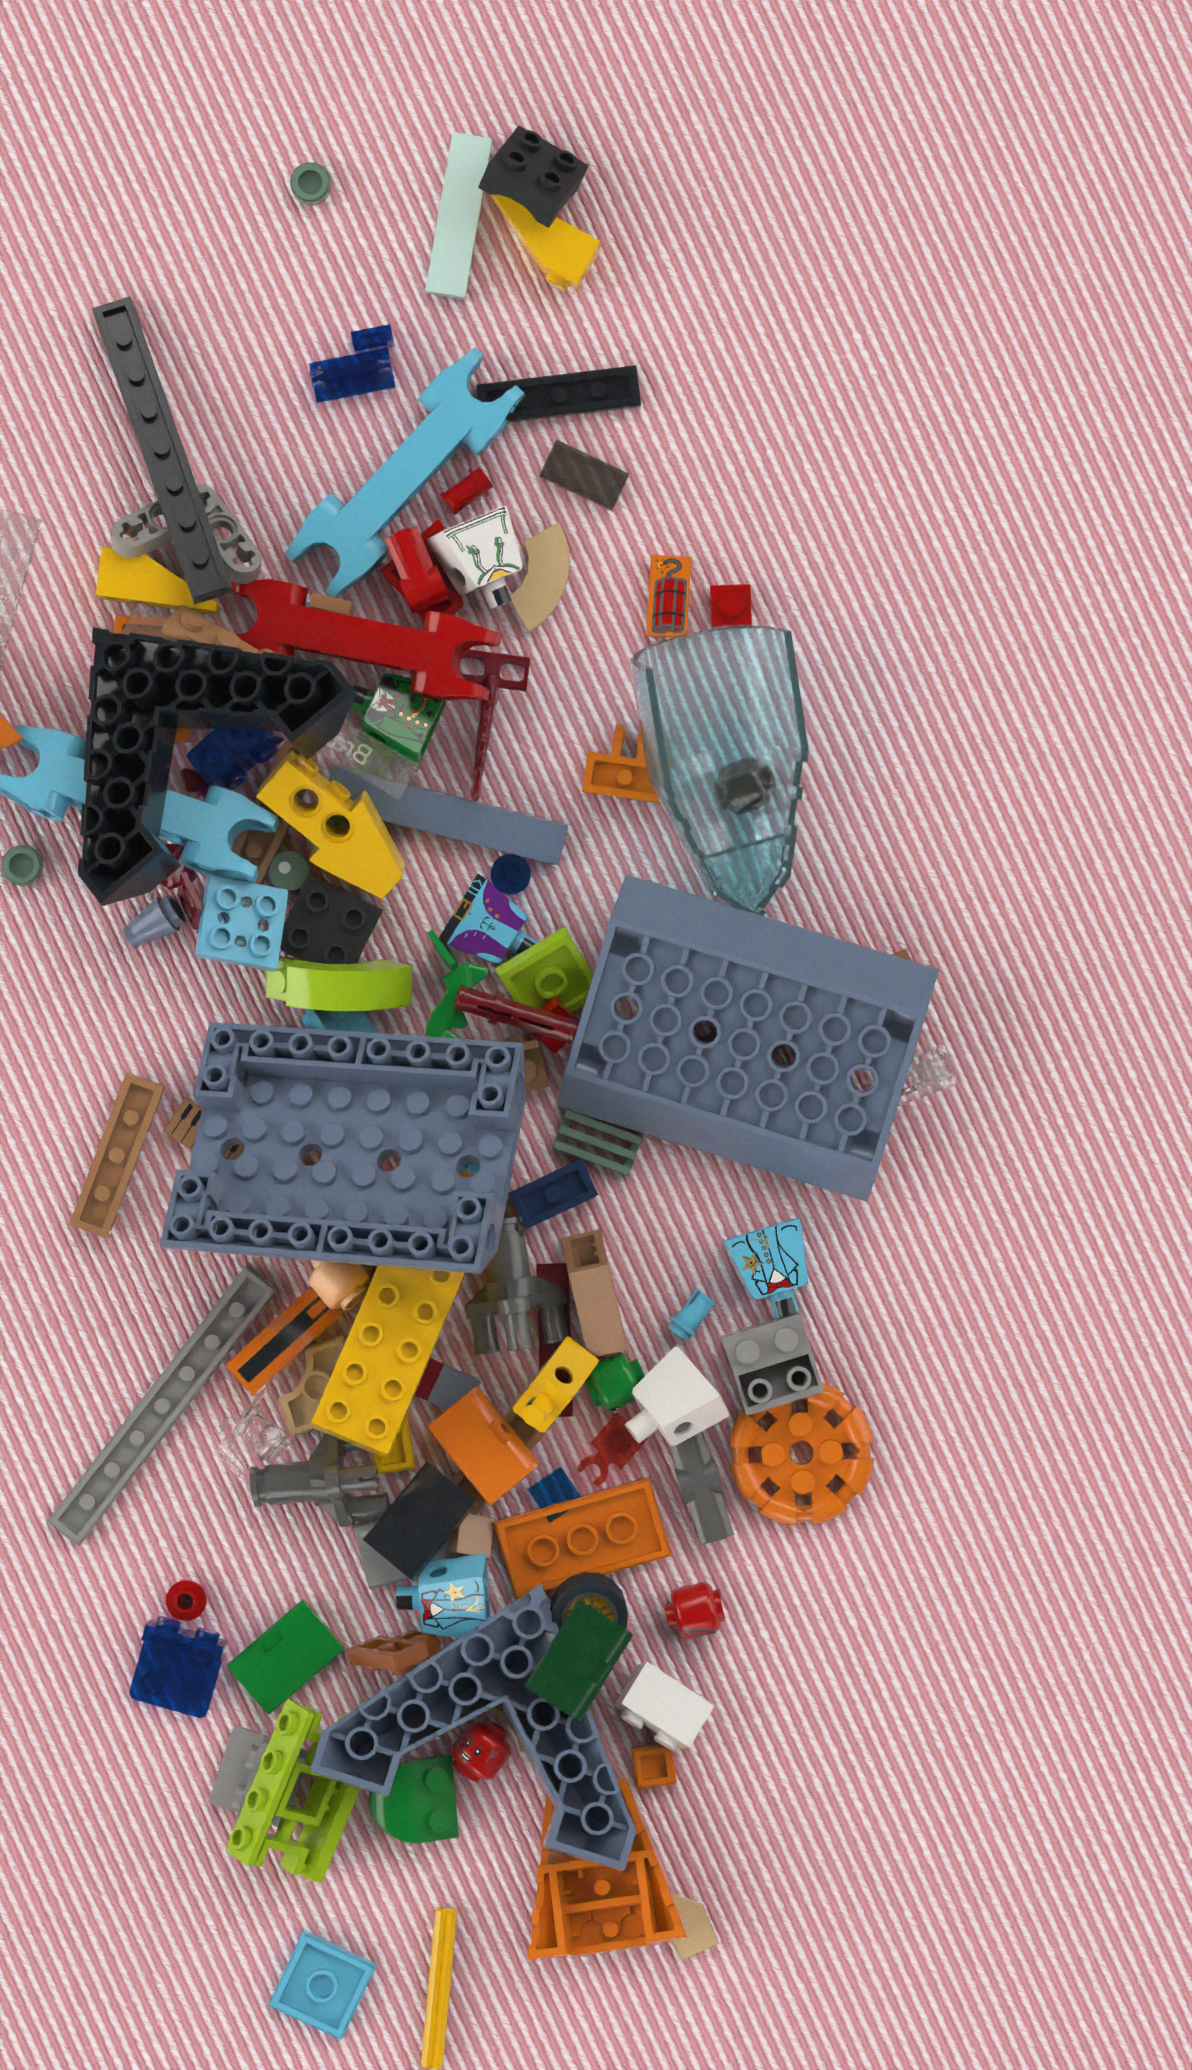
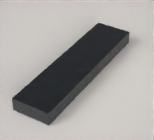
[476,365,641,423]

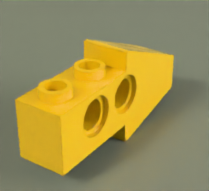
[256,750,406,899]

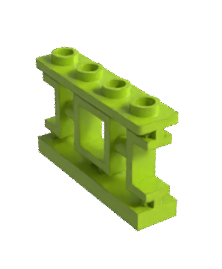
[226,1699,360,1883]

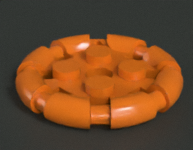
[728,1382,875,1526]

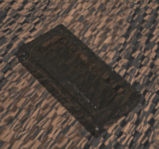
[539,439,629,512]

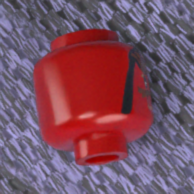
[664,1582,726,1639]

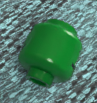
[585,1352,645,1412]

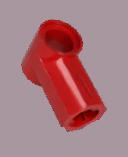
[385,526,450,614]

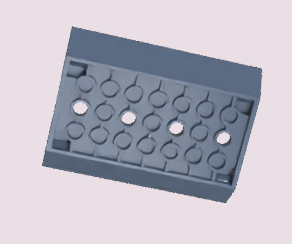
[557,874,939,1202]
[160,1022,526,1274]

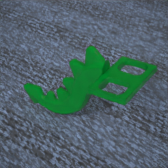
[426,929,489,1039]

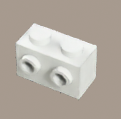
[614,1662,715,1751]

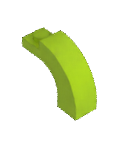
[266,956,413,1011]

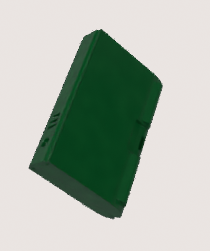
[524,1600,633,1722]

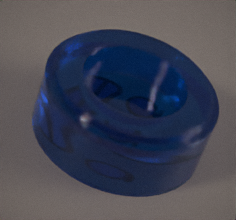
[491,854,531,895]

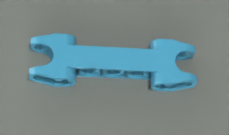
[284,348,525,598]
[0,725,280,883]

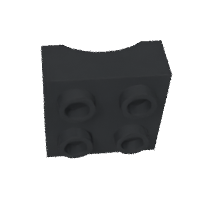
[478,126,589,228]
[280,874,383,964]

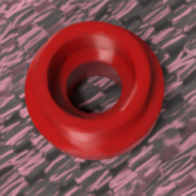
[166,1580,207,1621]

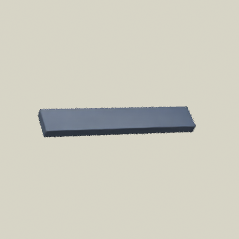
[328,765,568,865]

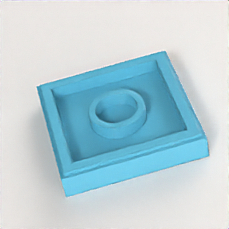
[268,1929,377,2040]

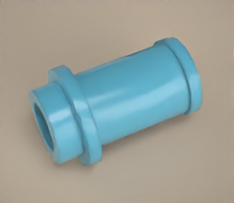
[668,1288,717,1342]

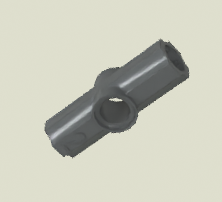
[669,1431,734,1545]

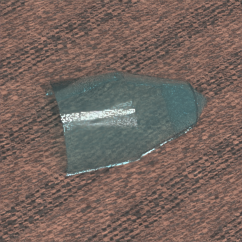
[630,626,809,916]

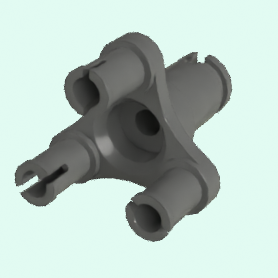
[464,1216,570,1355]
[250,1433,390,1527]

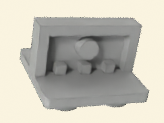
[209,1726,309,1827]

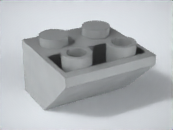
[721,1312,824,1416]

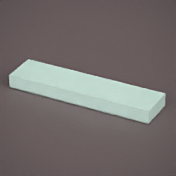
[425,132,493,300]

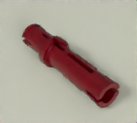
[453,984,578,1044]

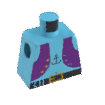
[439,874,538,965]

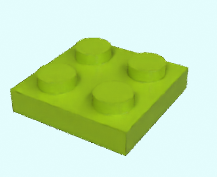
[495,927,594,1012]

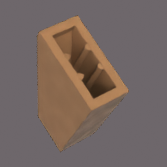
[562,1229,628,1358]

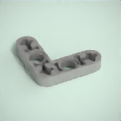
[111,484,262,584]

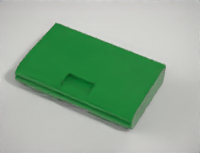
[226,1599,345,1715]

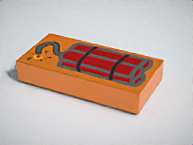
[646,555,691,639]

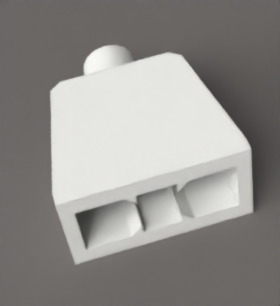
[625,1346,730,1446]

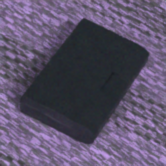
[363,1461,477,1582]

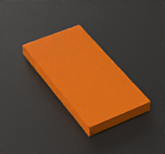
[494,1476,672,1600]

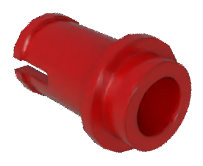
[440,467,494,515]

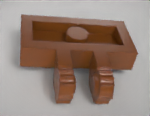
[347,1630,441,1675]

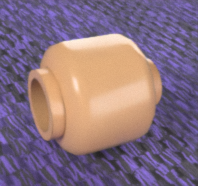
[310,1261,370,1311]

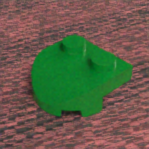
[368,1755,459,1844]

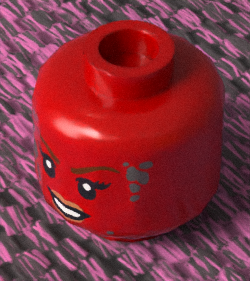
[451,1720,512,1783]

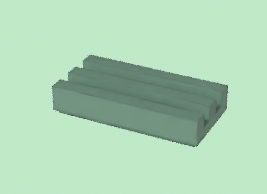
[553,1110,643,1175]

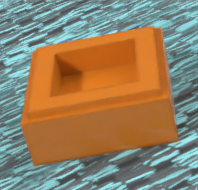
[631,1743,677,1790]

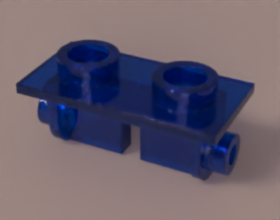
[309,348,396,403]

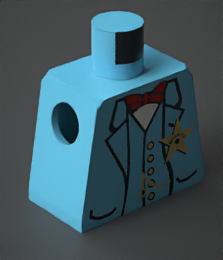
[724,1218,808,1318]
[396,1554,491,1638]

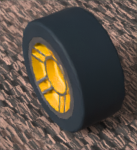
[550,1572,628,1629]

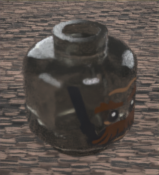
[713,757,776,815]

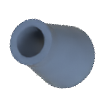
[123,895,186,948]

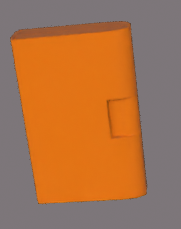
[426,1386,541,1506]

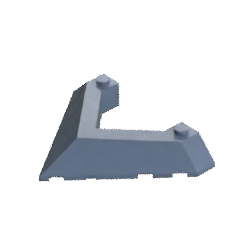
[310,1584,636,1871]

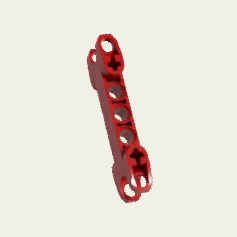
[230,579,502,701]

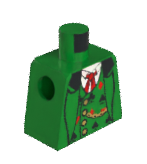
[350,673,447,768]

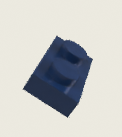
[508,1158,599,1230]

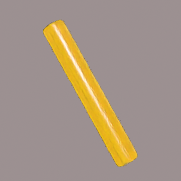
[421,1907,457,2069]

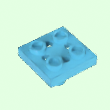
[195,875,289,972]

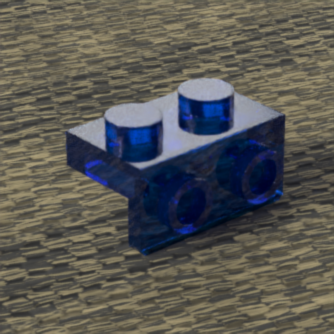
[186,729,285,790]

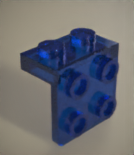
[129,1616,228,1718]

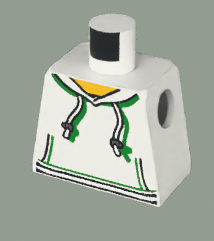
[426,505,522,610]

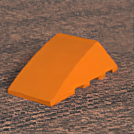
[527,1778,687,1960]

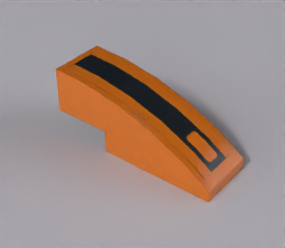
[225,1287,344,1395]

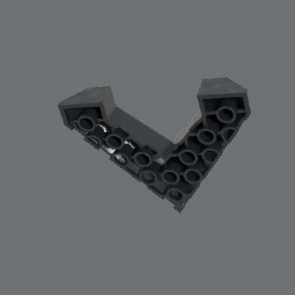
[78,627,357,906]

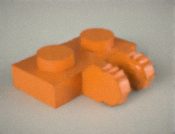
[582,724,668,804]

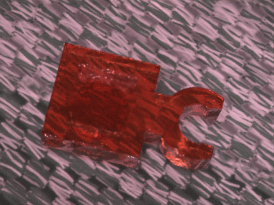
[577,1412,648,1486]

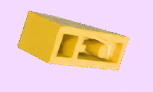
[491,195,601,291]
[95,547,221,616]

